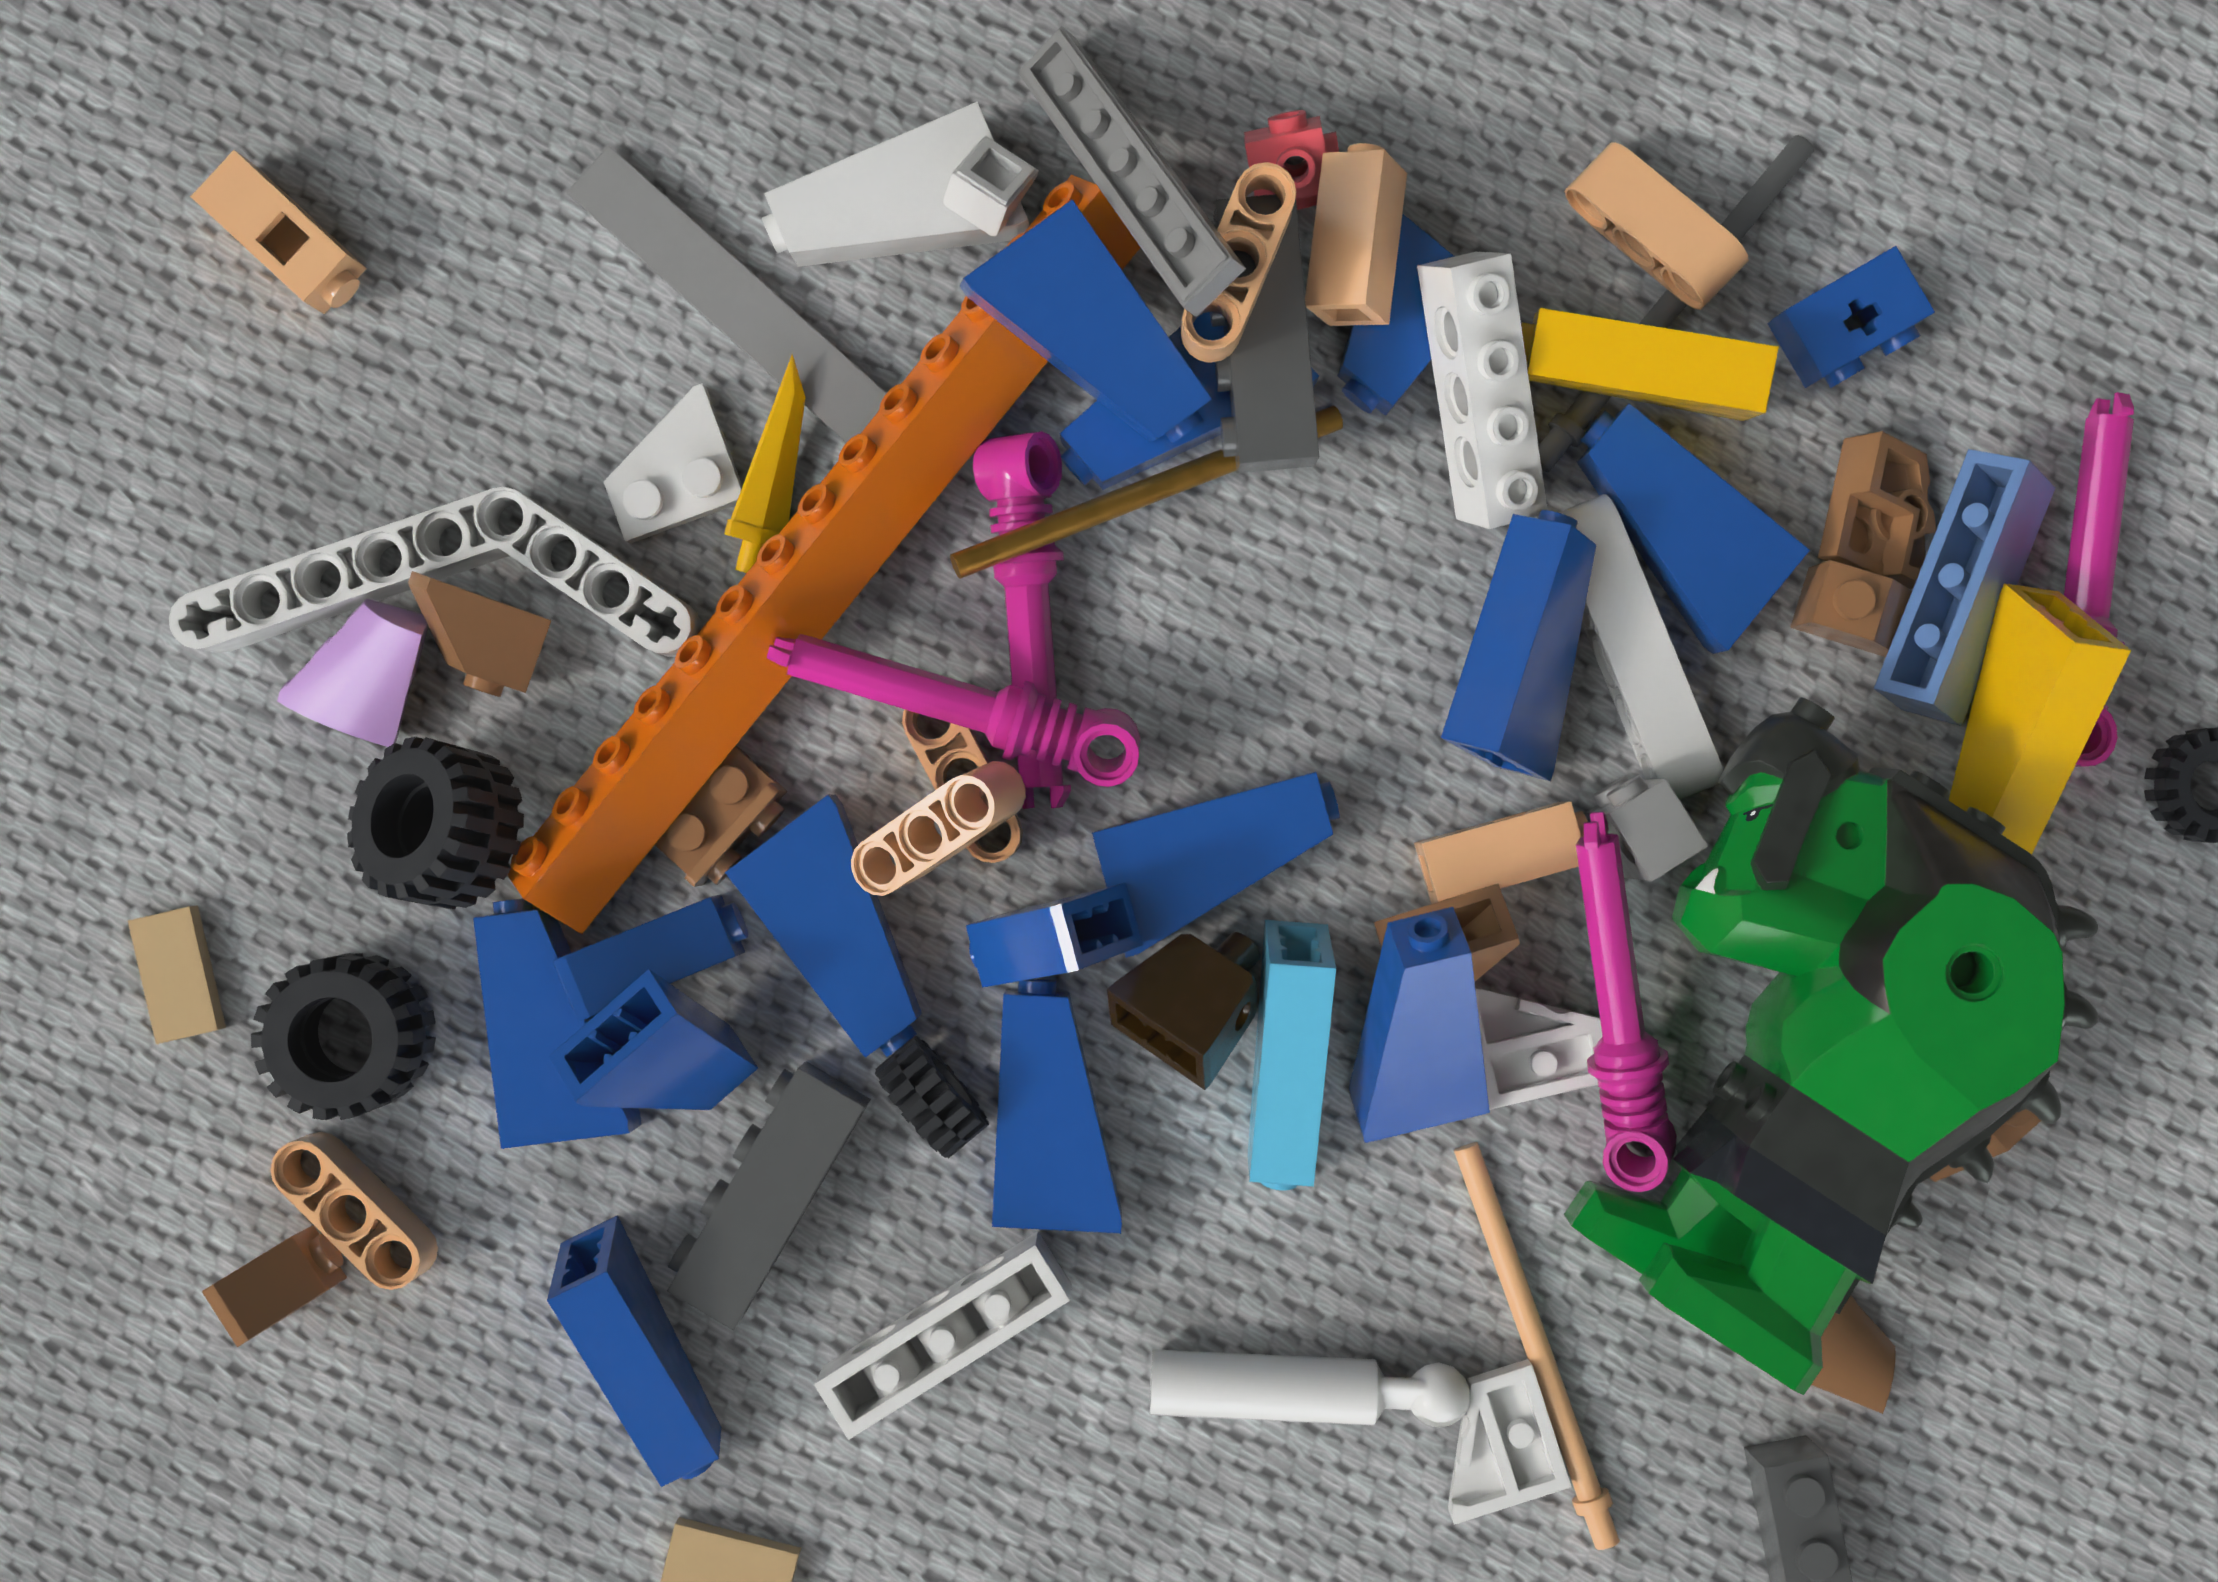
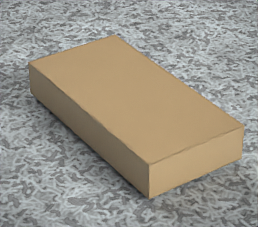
[128,905,226,1044]
[660,1517,801,1582]

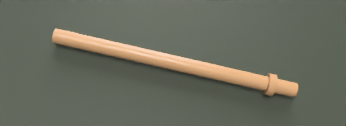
[1454,1142,1620,1550]

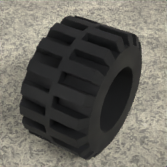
[347,737,524,909]
[251,953,436,1120]

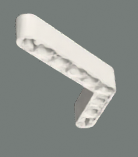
[169,487,702,657]

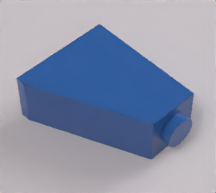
[1337,214,1455,416]
[966,883,1143,988]
[552,894,748,1022]
[549,969,758,1110]

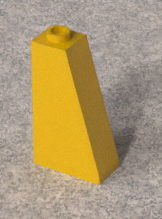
[1521,308,1779,421]
[1949,583,2131,855]

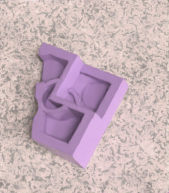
[277,599,428,747]

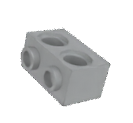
[1584,775,1708,882]

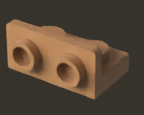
[655,745,788,887]

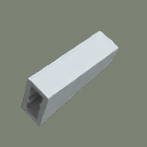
[762,102,1029,267]

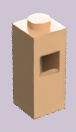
[1305,143,1407,326]
[190,150,367,314]
[1414,801,1588,904]

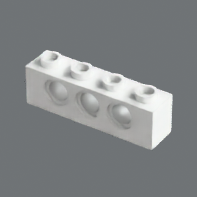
[1417,252,1547,529]
[814,1231,1072,1440]

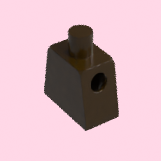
[1107,932,1261,1090]

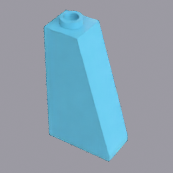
[1247,920,1336,1191]

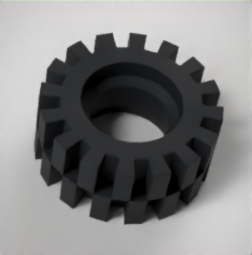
[2144,727,2218,843]
[875,1036,989,1159]

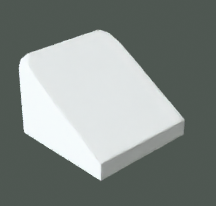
[943,135,1039,237]

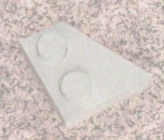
[604,383,742,544]
[1475,987,1603,1110]
[1448,1359,1572,1525]

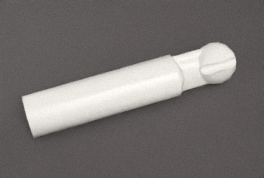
[1149,1349,1470,1428]

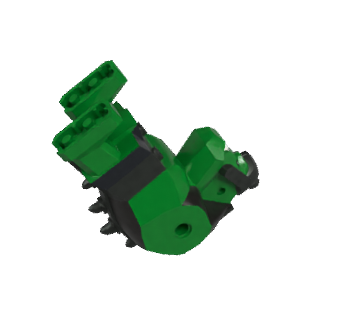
[1564,697,2098,1395]

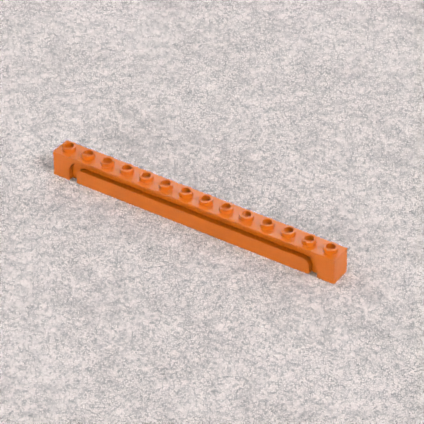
[507,174,1141,934]

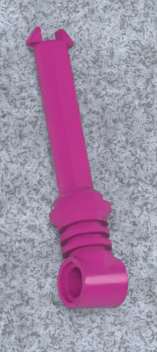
[2064,392,2134,767]
[973,431,1071,809]
[767,634,1140,787]
[1576,811,1677,1192]

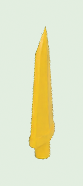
[724,354,806,573]

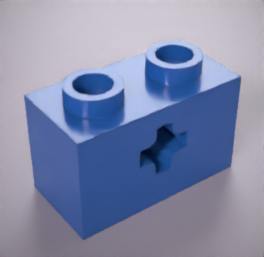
[1767,246,1935,388]

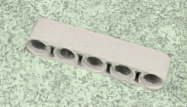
[1558,494,1723,800]

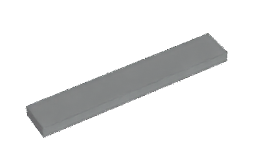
[1018,26,1246,317]
[566,145,886,443]

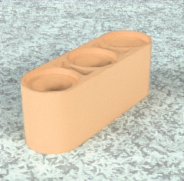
[1564,142,1749,310]
[1181,162,1296,363]
[902,709,1023,863]
[851,761,1026,896]
[270,1132,438,1290]

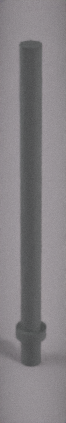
[1538,135,1814,472]

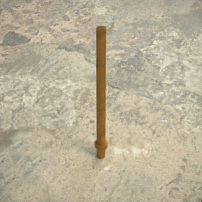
[950,405,1343,579]

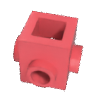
[1244,110,1339,210]

